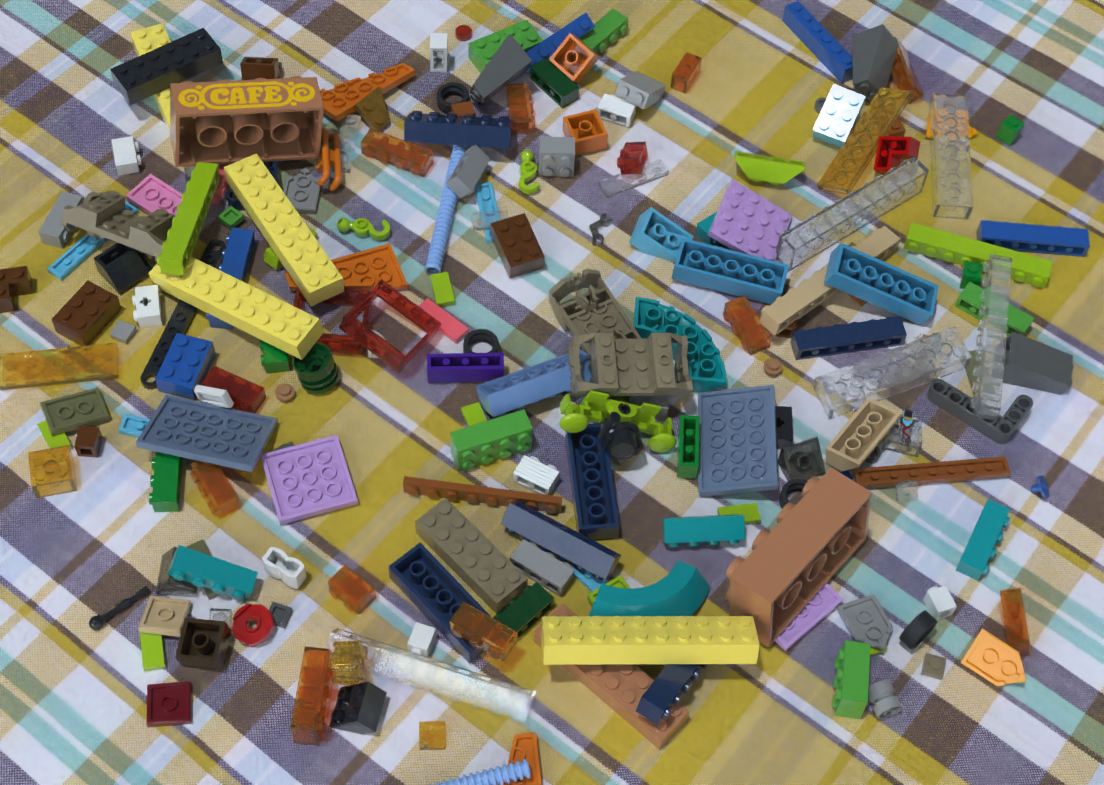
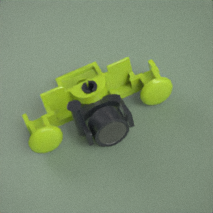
[559,390,677,460]

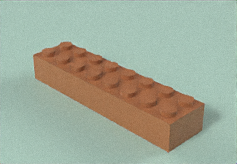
[534,603,690,750]

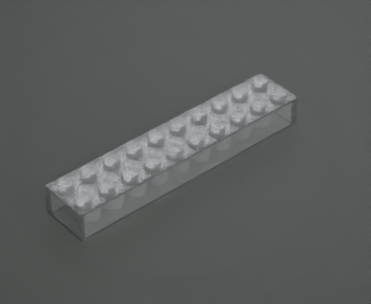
[776,156,929,272]

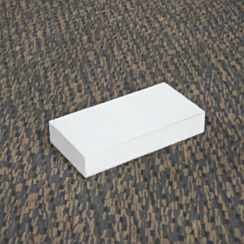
[193,385,234,408]

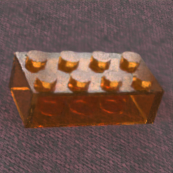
[290,646,336,746]

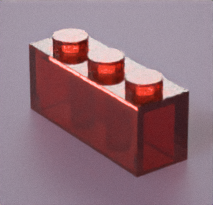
[202,366,266,414]

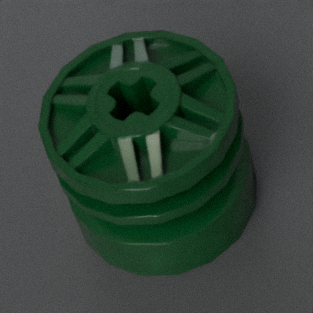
[292,342,340,394]

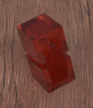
[617,142,648,175]

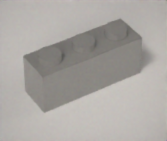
[446,145,490,199]
[39,191,83,249]
[510,539,575,597]

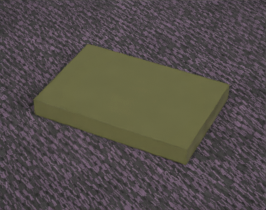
[40,388,110,436]

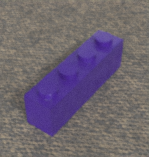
[427,353,504,382]

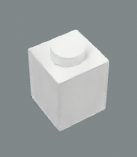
[923,585,957,620]
[407,622,436,659]

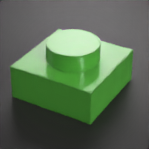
[218,206,244,229]

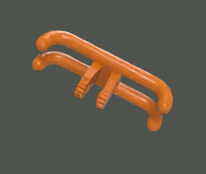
[316,128,342,191]

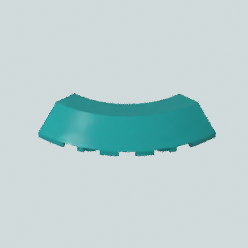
[633,297,726,393]
[589,560,710,616]

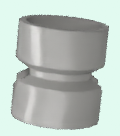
[868,680,903,719]

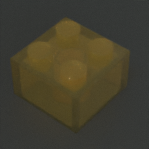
[28,445,77,498]

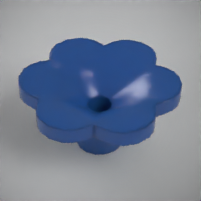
[1031,475,1049,499]

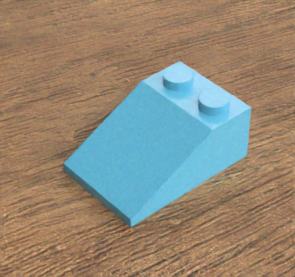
[629,207,694,262]

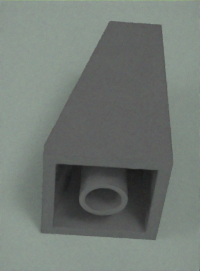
[852,24,898,102]
[470,34,532,106]
[990,331,1074,395]

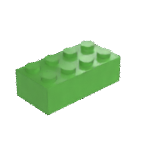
[468,20,543,73]
[450,409,533,472]

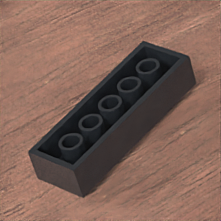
[110,28,223,105]

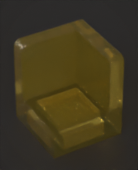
[419,721,446,750]

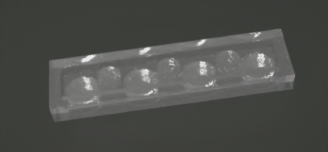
[332,115,361,173]
[598,158,669,198]

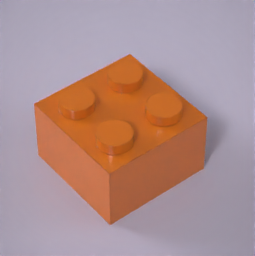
[549,33,600,83]
[562,109,608,156]

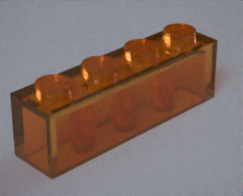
[891,37,924,104]
[361,128,434,177]

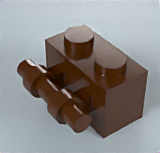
[240,57,282,80]

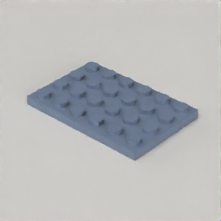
[698,385,779,497]
[136,395,278,472]

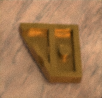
[353,86,390,134]

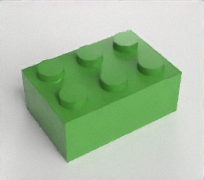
[831,640,871,719]

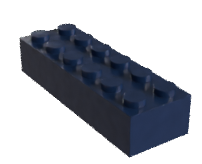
[404,111,513,148]
[565,423,619,540]
[388,542,501,663]

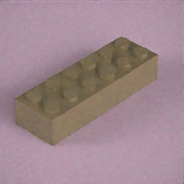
[415,498,528,614]

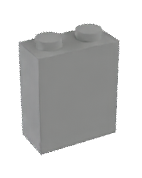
[615,71,666,109]

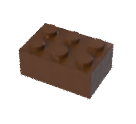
[490,213,545,279]
[51,280,122,349]

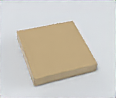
[138,595,191,637]

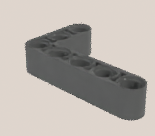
[927,379,1033,444]

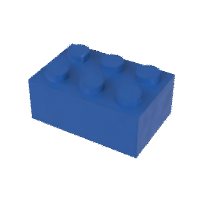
[155,333,216,400]

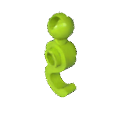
[519,150,539,194]
[337,218,390,240]

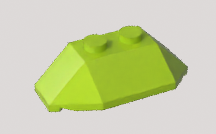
[734,151,805,185]

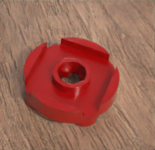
[232,604,275,647]

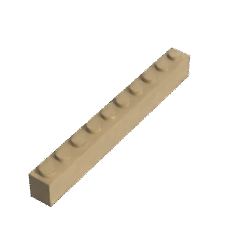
[759,226,900,336]

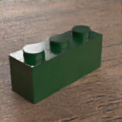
[530,58,579,109]
[493,582,554,646]

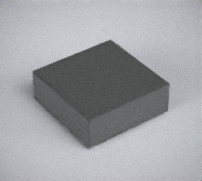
[269,602,293,629]

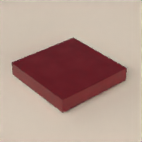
[146,681,192,728]

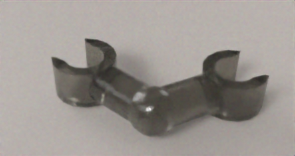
[589,213,612,246]

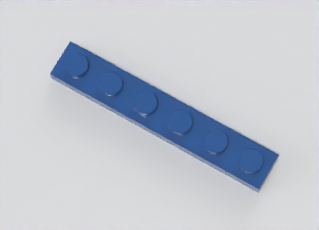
[514,12,595,81]

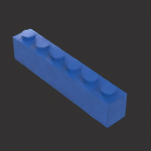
[782,1,853,84]
[977,220,1090,257]
[206,228,255,330]

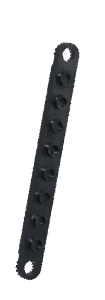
[140,239,226,390]

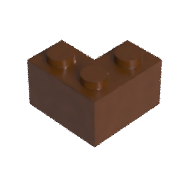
[0,266,33,313]

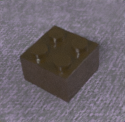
[175,617,232,670]

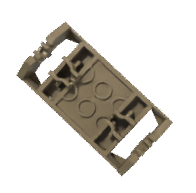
[61,191,176,262]
[549,269,642,355]
[568,333,693,398]

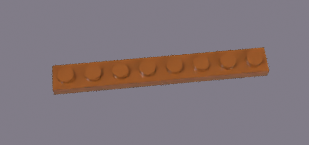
[853,456,1011,489]
[403,476,563,514]

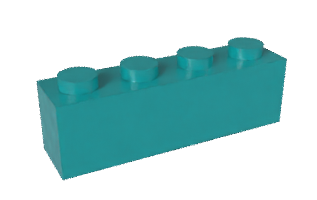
[956,499,1010,581]
[661,514,745,547]
[167,545,258,601]

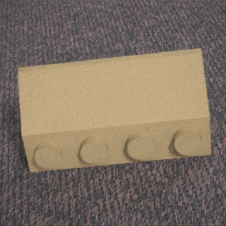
[825,398,902,471]

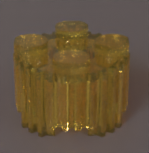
[329,641,368,685]

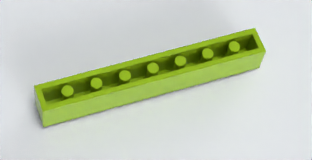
[157,162,221,275]
[903,222,1053,288]

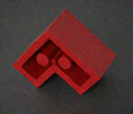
[874,136,920,176]

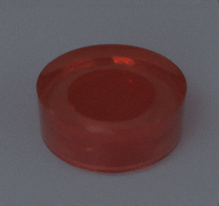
[455,25,472,41]

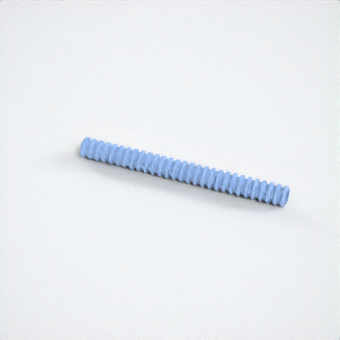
[425,145,468,274]
[429,759,531,785]

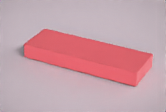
[415,298,469,343]

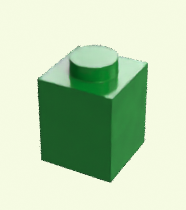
[996,114,1025,146]
[960,261,983,289]

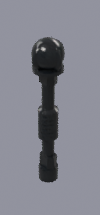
[89,586,150,630]

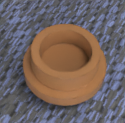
[763,358,783,376]
[275,384,295,402]

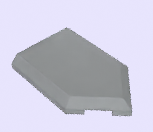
[283,168,321,214]
[837,594,893,651]

